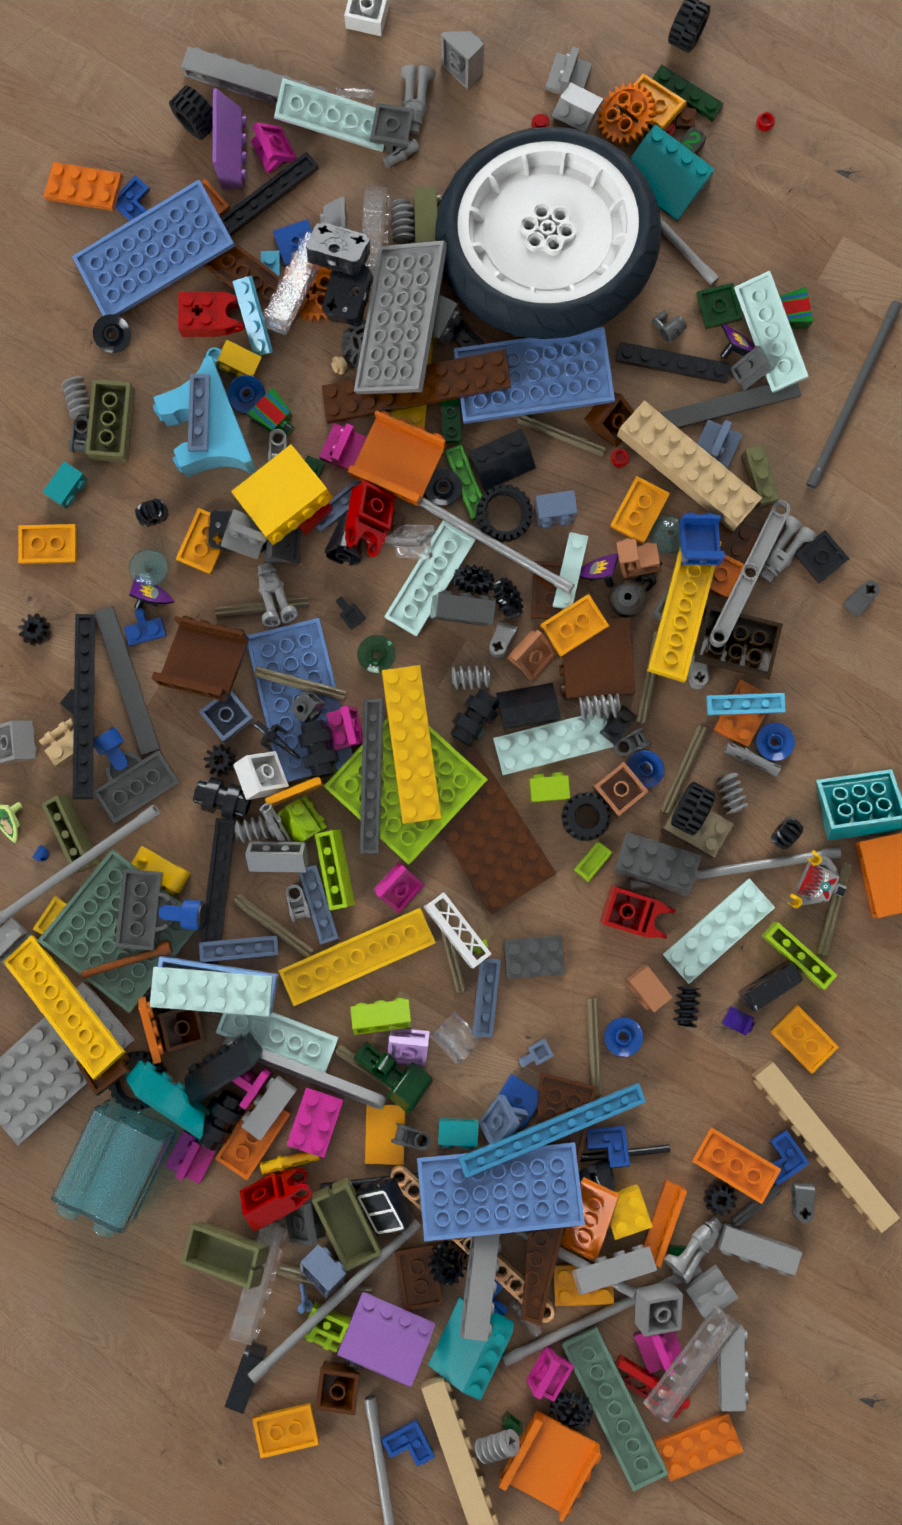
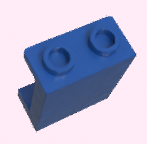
[679,513,725,566]

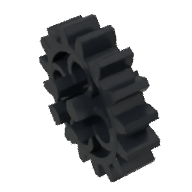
[453,564,495,595]
[492,577,524,619]
[428,1240,468,1286]
[549,1389,593,1431]

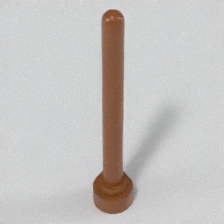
[81,940,173,978]

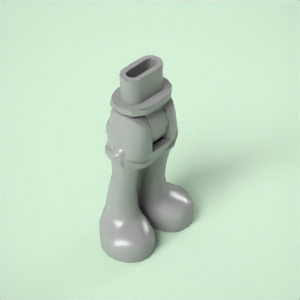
[401,65,436,134]
[759,515,817,583]
[257,562,298,627]
[664,1216,723,1284]

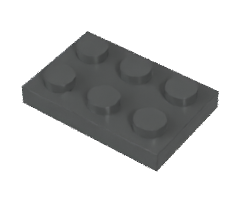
[504,935,565,979]

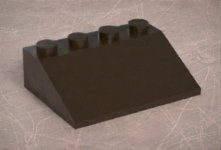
[694,605,783,680]

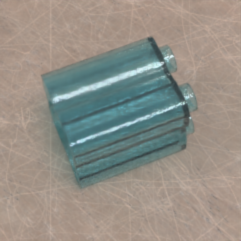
[51,1099,178,1238]

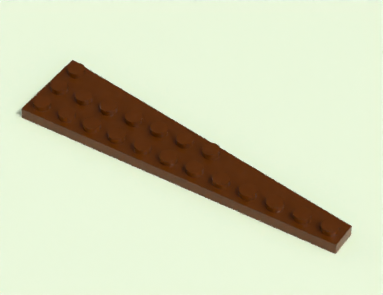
[521,1072,598,1325]

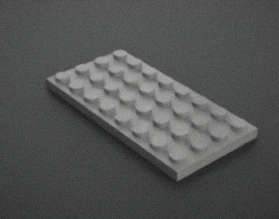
[354,241,447,394]
[0,981,135,1146]

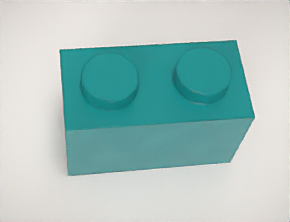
[43,461,87,509]
[438,1118,479,1150]

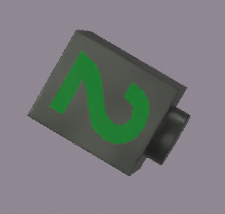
[680,127,707,155]

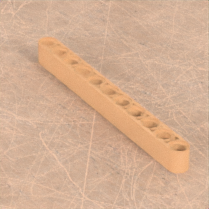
[390,1165,554,1323]

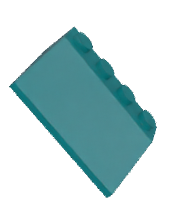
[631,124,715,221]
[816,769,902,841]
[126,1060,205,1139]
[428,1296,514,1400]

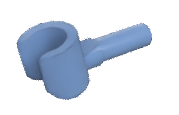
[298,1283,313,1314]

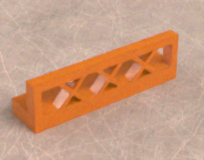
[643,1180,687,1267]

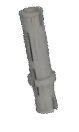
[724,741,781,777]
[260,803,292,842]

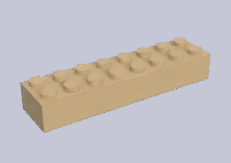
[617,400,762,532]

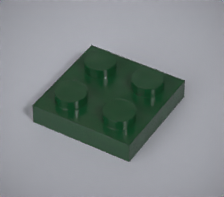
[696,283,743,329]

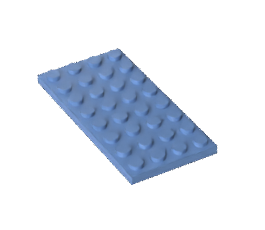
[72,179,235,316]
[454,327,615,424]
[247,618,353,783]
[417,1142,585,1242]

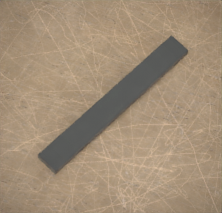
[660,383,802,428]
[94,606,161,755]
[360,699,384,854]

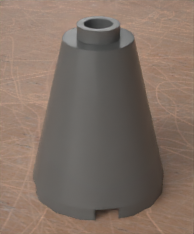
[609,579,647,617]

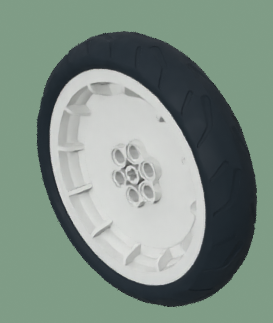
[435,127,661,339]

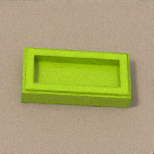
[574,841,613,882]

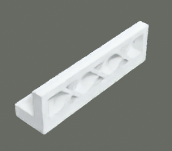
[424,892,491,969]

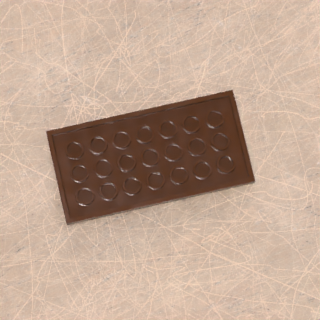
[439,744,557,915]

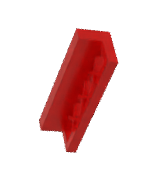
[615,1354,691,1418]

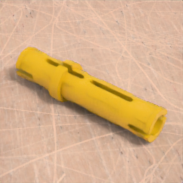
[260,1151,320,1175]

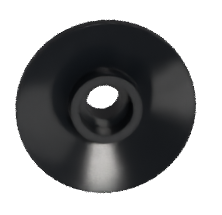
[93,314,131,353]
[425,468,462,506]

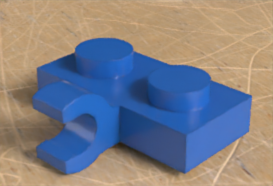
[124,608,167,646]

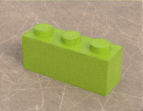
[350,998,412,1035]

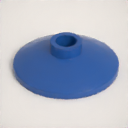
[228,375,266,413]
[756,723,795,761]
[627,750,664,787]
[604,1017,643,1057]

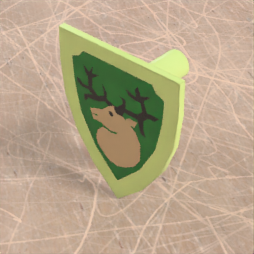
[0,802,23,843]

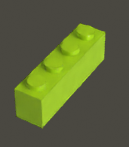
[315,829,355,910]
[761,922,838,990]

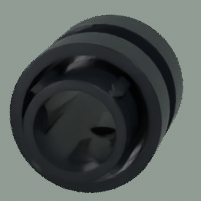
[450,689,499,746]
[298,720,339,778]
[193,777,252,820]
[195,1090,243,1151]

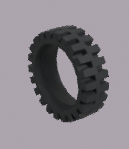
[475,484,533,543]
[109,1051,167,1111]

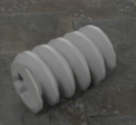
[391,199,415,243]
[61,376,90,419]
[452,665,490,690]
[579,693,620,721]
[714,773,748,815]
[234,815,276,843]
[475,1429,520,1464]

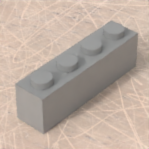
[716,1222,802,1276]
[572,1244,657,1295]
[717,1323,749,1411]

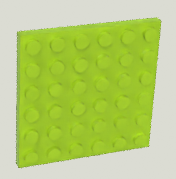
[324,717,488,865]

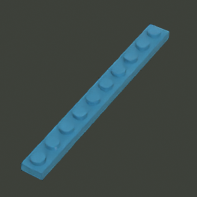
[458,1083,646,1178]

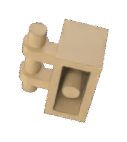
[39,718,74,768]

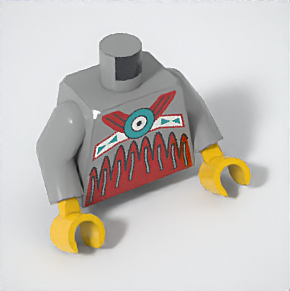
[788,850,846,908]

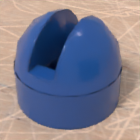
[32,845,49,862]

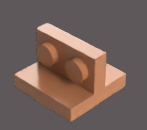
[506,630,558,681]

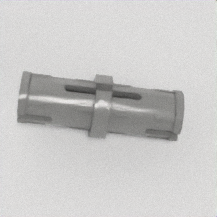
[382,139,420,169]

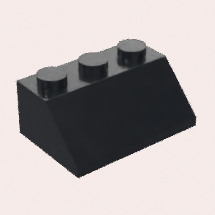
[469,429,536,491]
[496,683,561,730]

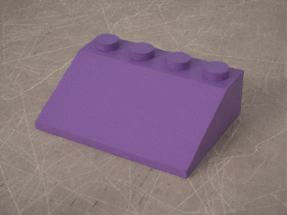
[213,88,247,189]
[337,1292,436,1387]

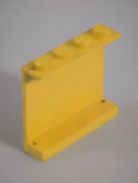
[231,444,333,545]

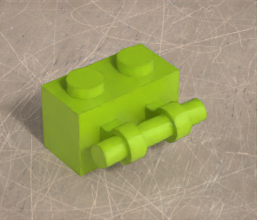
[278,796,327,842]
[304,1301,351,1352]

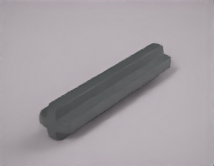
[731,1183,781,1228]

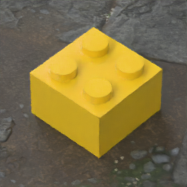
[610,1184,653,1240]

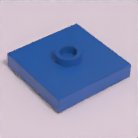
[273,219,312,268]
[495,1073,539,1128]

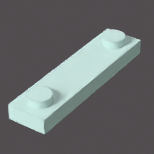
[552,532,588,609]

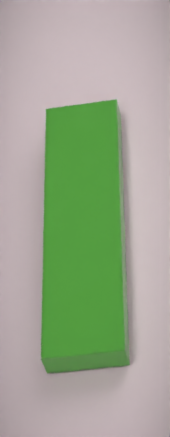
[444,444,489,521]

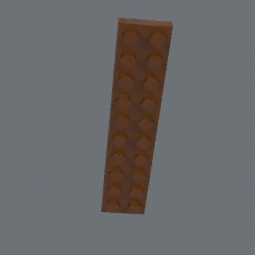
[322,349,512,424]

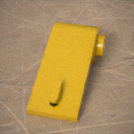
[132,845,191,895]

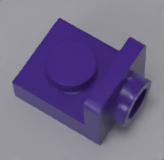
[722,1006,755,1036]

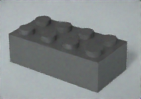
[614,832,701,897]

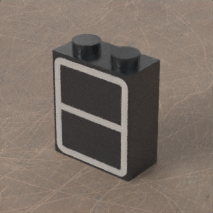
[355,1177,416,1236]

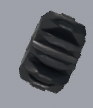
[135,499,169,527]
[18,613,52,646]
[204,744,237,777]
[771,817,803,850]
[703,1181,737,1216]

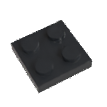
[795,530,850,584]

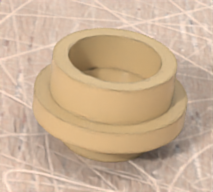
[331,356,348,375]

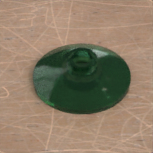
[357,635,395,673]

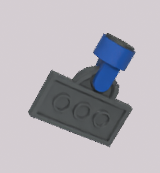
[93,727,180,824]
[115,869,206,951]

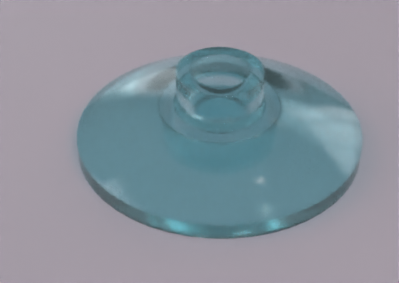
[650,516,680,553]
[129,550,168,586]

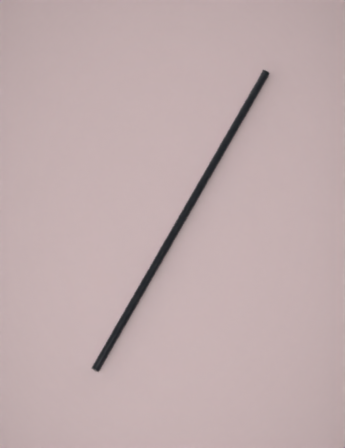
[320,1144,670,1189]

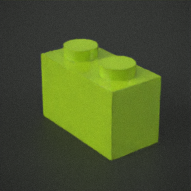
[529,772,570,803]

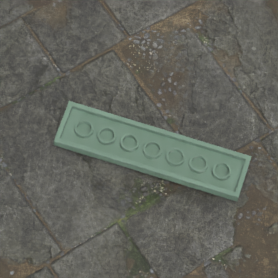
[561,1325,669,1492]

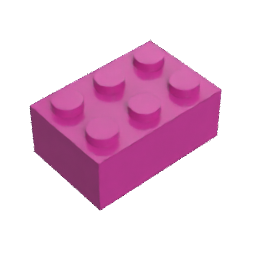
[287,1088,344,1158]

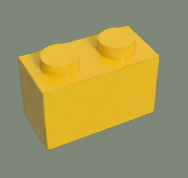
[216,340,261,377]

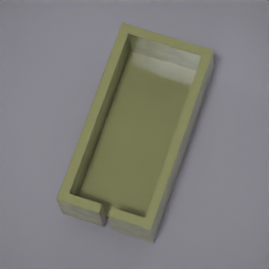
[312,1176,381,1272]
[181,1221,270,1289]

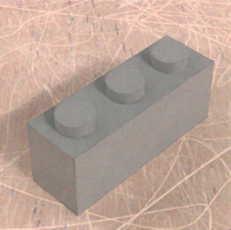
[245,841,309,873]
[241,1075,297,1141]

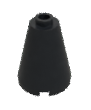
[325,511,362,566]

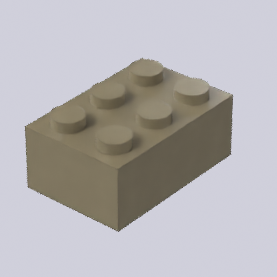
[661,795,733,858]

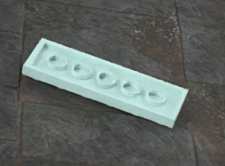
[274,78,384,152]
[734,271,809,393]
[384,520,476,637]
[493,713,614,775]
[662,878,775,984]
[150,967,273,1016]
[216,1012,339,1073]

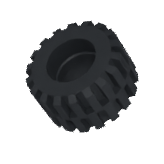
[668,0,710,53]
[169,85,213,140]
[671,781,715,836]
[561,792,611,841]

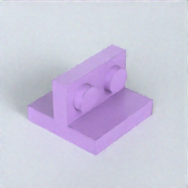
[388,1029,429,1067]

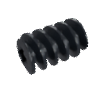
[673,986,702,1028]

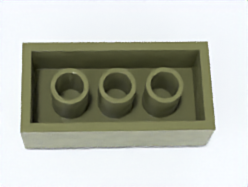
[85,380,135,463]

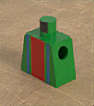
[780,287,813,329]
[247,388,295,435]

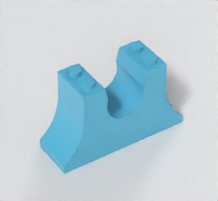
[153,356,256,477]

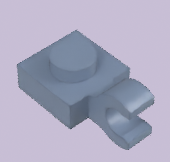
[518,1038,554,1067]

